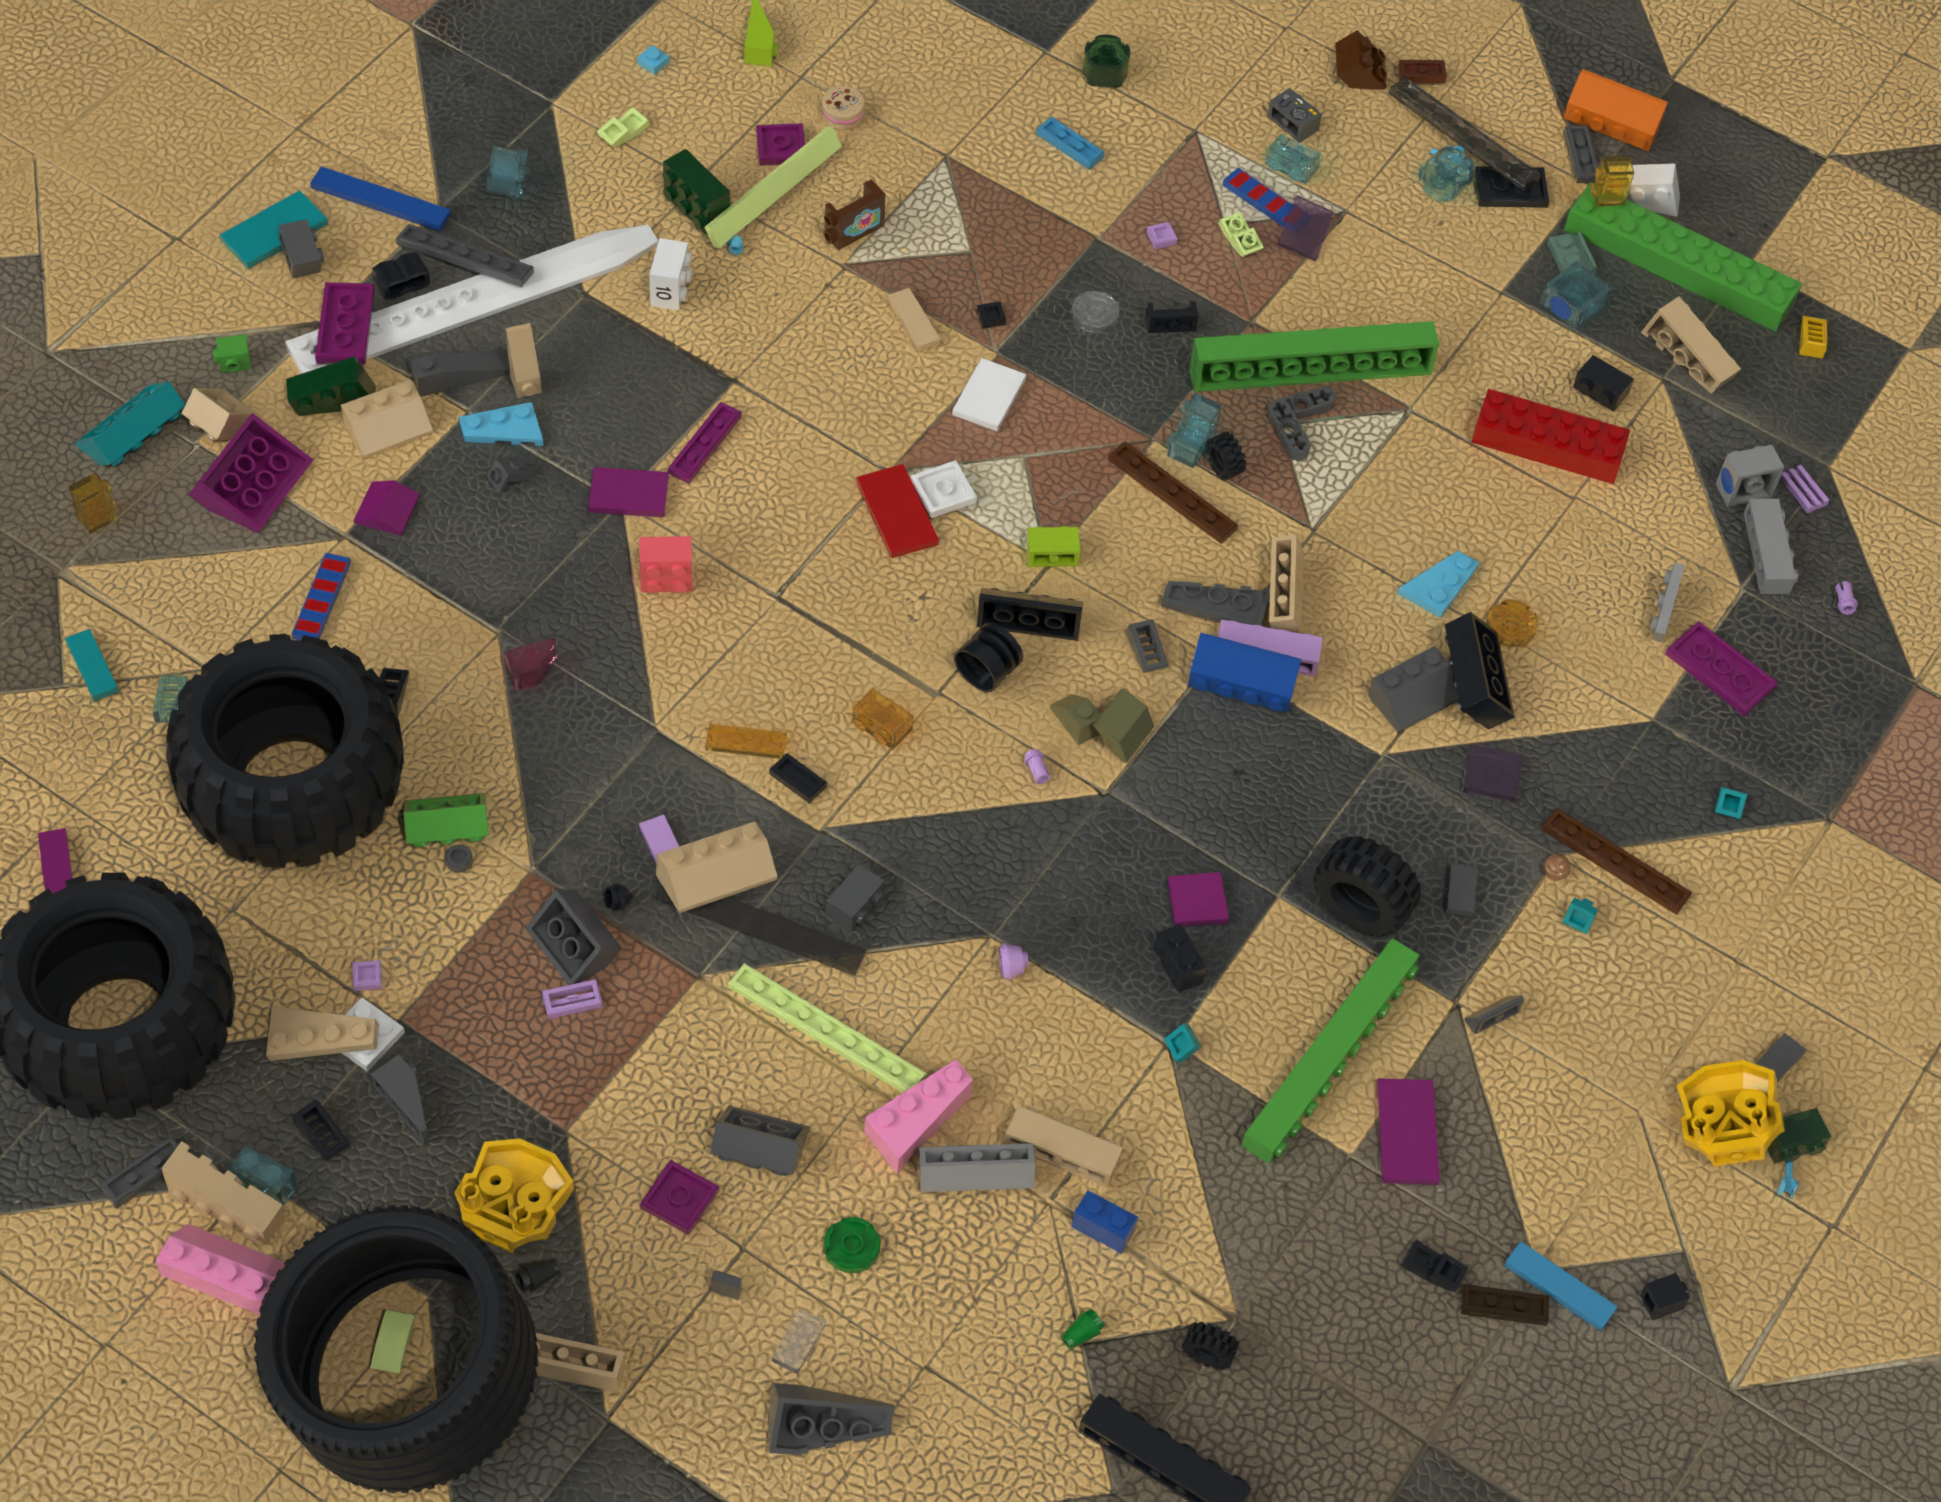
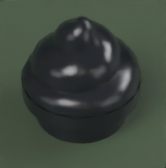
[604,883,634,911]

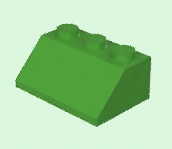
[403,793,488,847]

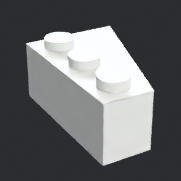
[1602,164,1680,217]

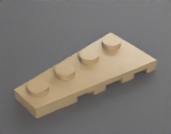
[266,1006,379,1061]

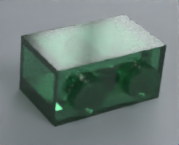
[1767,1108,1832,1164]

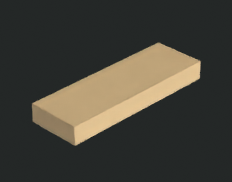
[887,288,941,352]

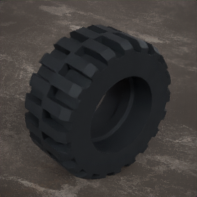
[1313,836,1421,937]

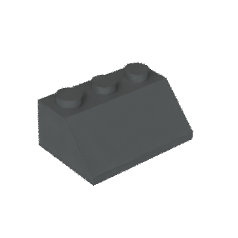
[1368,646,1459,733]
[525,889,622,985]
[710,1105,810,1176]

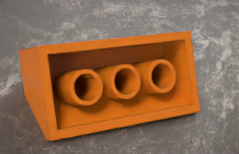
[1563,69,1668,152]

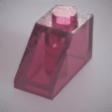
[504,637,557,691]

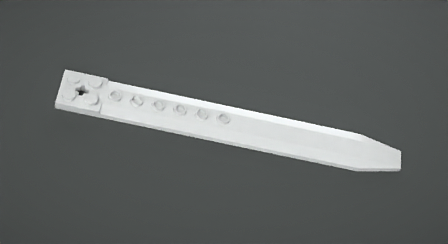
[285,225,659,374]

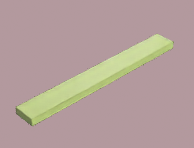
[704,126,842,248]
[728,963,928,1093]

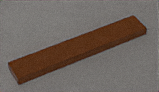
[1108,441,1238,544]
[1541,808,1692,915]

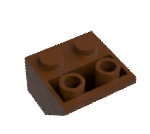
[1335,30,1387,90]

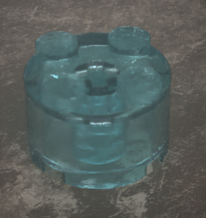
[486,145,528,198]
[1419,145,1475,202]

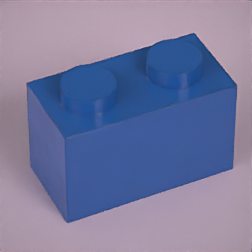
[1072,1190,1138,1254]

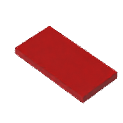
[856,464,939,558]

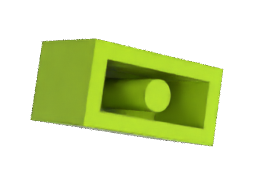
[1026,526,1080,567]

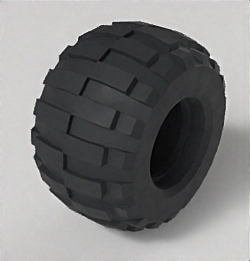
[166,634,404,868]
[0,873,235,1120]

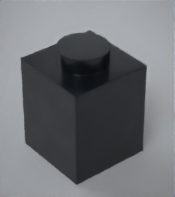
[1640,1273,1690,1320]

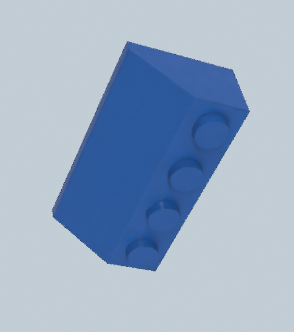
[1188,633,1301,712]

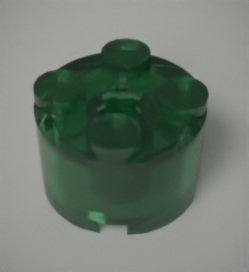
[1083,34,1131,88]

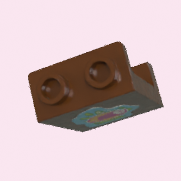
[823,179,886,250]

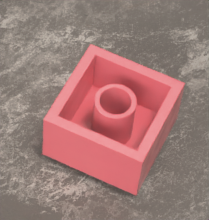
[639,536,692,593]

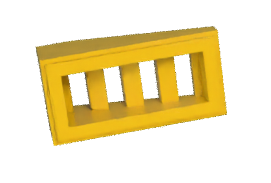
[1799,316,1827,359]

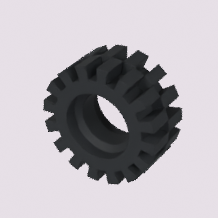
[1205,431,1247,480]
[1182,1322,1239,1370]

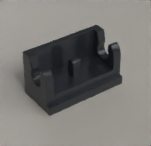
[1145,301,1198,333]

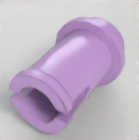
[1835,581,1858,615]
[1024,749,1051,784]

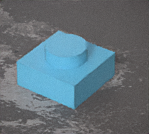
[637,45,670,75]

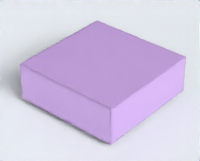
[1146,222,1178,249]
[352,960,382,991]

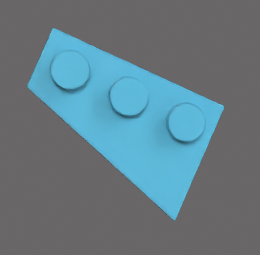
[459,402,544,446]
[1397,551,1480,618]

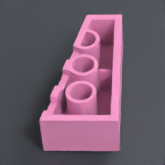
[864,1060,973,1174]

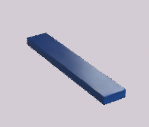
[310,166,451,232]

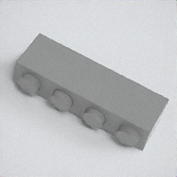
[1744,499,1798,594]
[919,1143,1035,1192]

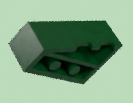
[286,356,376,416]

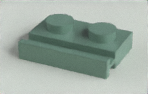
[1547,232,1597,279]

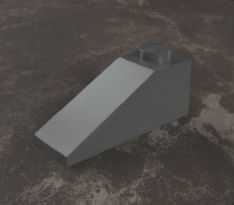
[371,1054,429,1145]

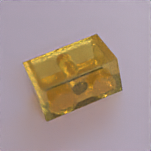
[1590,155,1634,207]
[68,472,117,534]
[852,688,913,750]

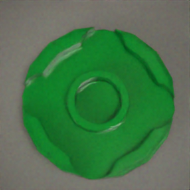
[824,1217,881,1273]

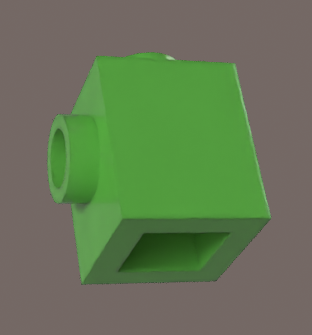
[212,334,251,373]

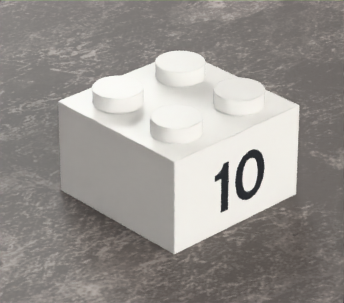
[649,238,693,311]

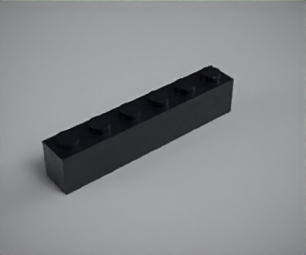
[1078,1393,1252,1502]

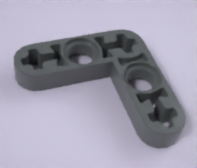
[1268,387,1335,461]

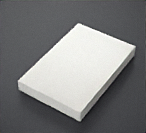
[952,358,1026,432]

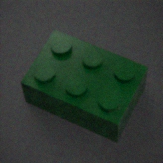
[662,149,730,236]

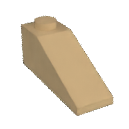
[506,323,542,398]

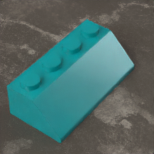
[74,381,186,466]

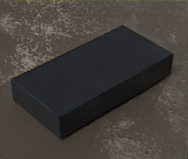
[770,753,827,804]

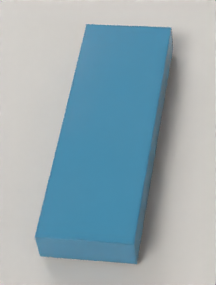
[1036,116,1105,170]

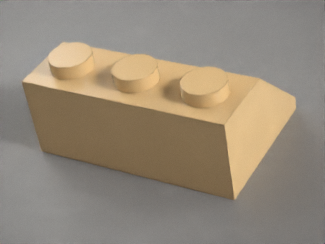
[341,379,433,459]

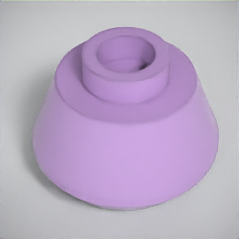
[999,943,1029,980]

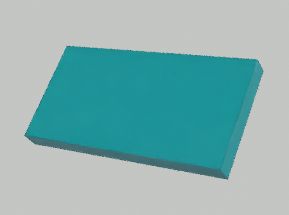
[220,190,328,269]

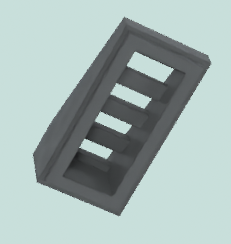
[1126,619,1168,673]

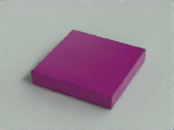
[756,123,805,165]
[1167,872,1229,926]
[640,1160,719,1235]

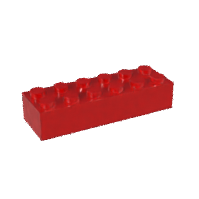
[1471,388,1630,484]

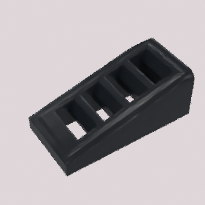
[380,668,409,717]
[292,1099,350,1161]

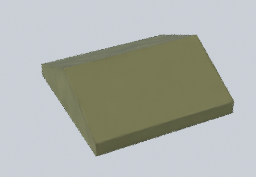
[1093,689,1154,763]

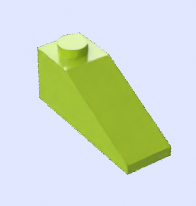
[744,0,779,66]

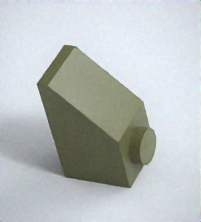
[1050,694,1101,745]

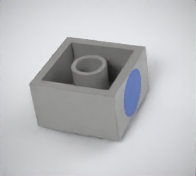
[1716,445,1784,507]

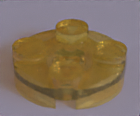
[1486,599,1538,648]

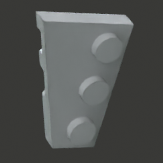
[1649,563,1685,642]

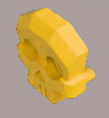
[1677,1060,1785,1167]
[454,1138,574,1254]

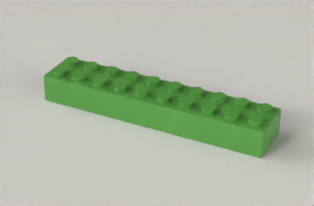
[1564,182,1802,332]
[1189,321,1439,392]

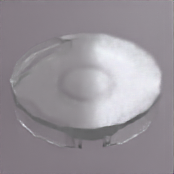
[1071,291,1120,333]

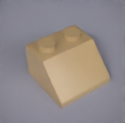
[181,388,259,442]

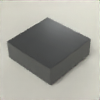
[711,1270,742,1300]

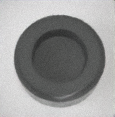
[445,845,473,873]

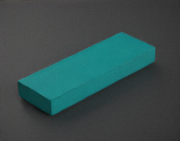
[65,629,119,702]

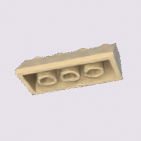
[656,821,778,913]

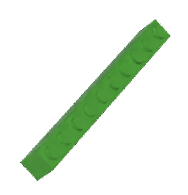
[1242,938,1420,1164]

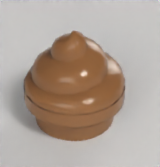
[1544,854,1571,881]

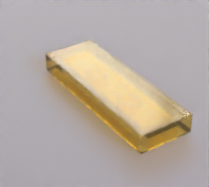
[705,723,788,759]

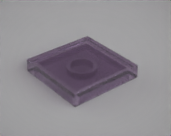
[1463,744,1523,803]

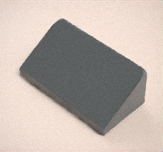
[1464,995,1524,1034]

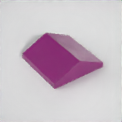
[354,480,420,536]

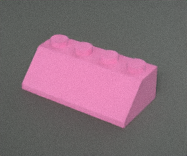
[156,1224,285,1315]

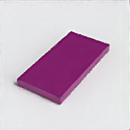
[315,282,375,364]
[1665,621,1778,716]
[1377,1078,1440,1185]

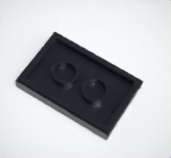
[1474,166,1549,208]

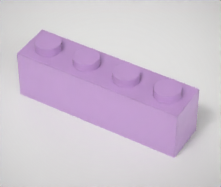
[1218,619,1323,677]

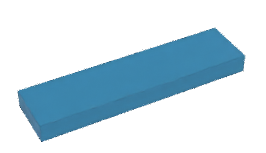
[1504,1241,1618,1331]

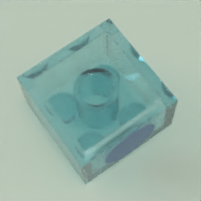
[1540,261,1612,331]

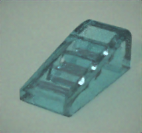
[153,676,188,723]

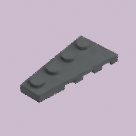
[1161,581,1270,626]

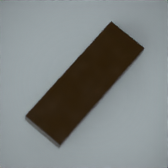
[1461,1284,1549,1326]

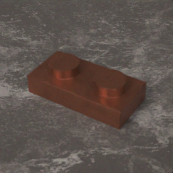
[1398,60,1447,83]

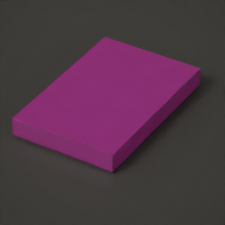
[588,467,669,517]

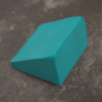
[1715,787,1748,819]

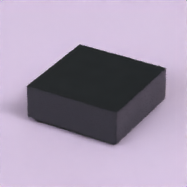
[977,301,1006,329]

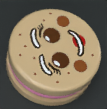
[822,86,865,130]

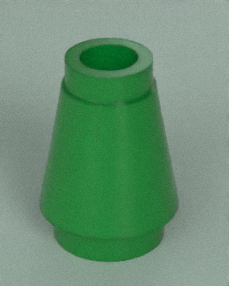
[1060,1308,1105,1350]

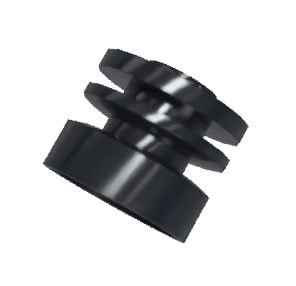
[954,623,1024,692]

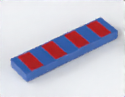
[1223,168,1310,235]
[292,553,351,641]

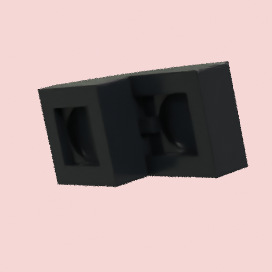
[1400,1239,1468,1292]

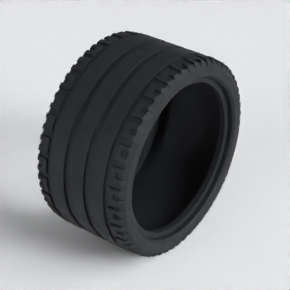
[254,1205,538,1493]

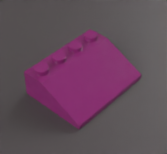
[188,413,313,533]

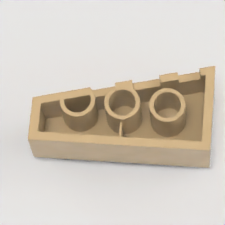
[1641,296,1741,394]
[161,1141,286,1245]

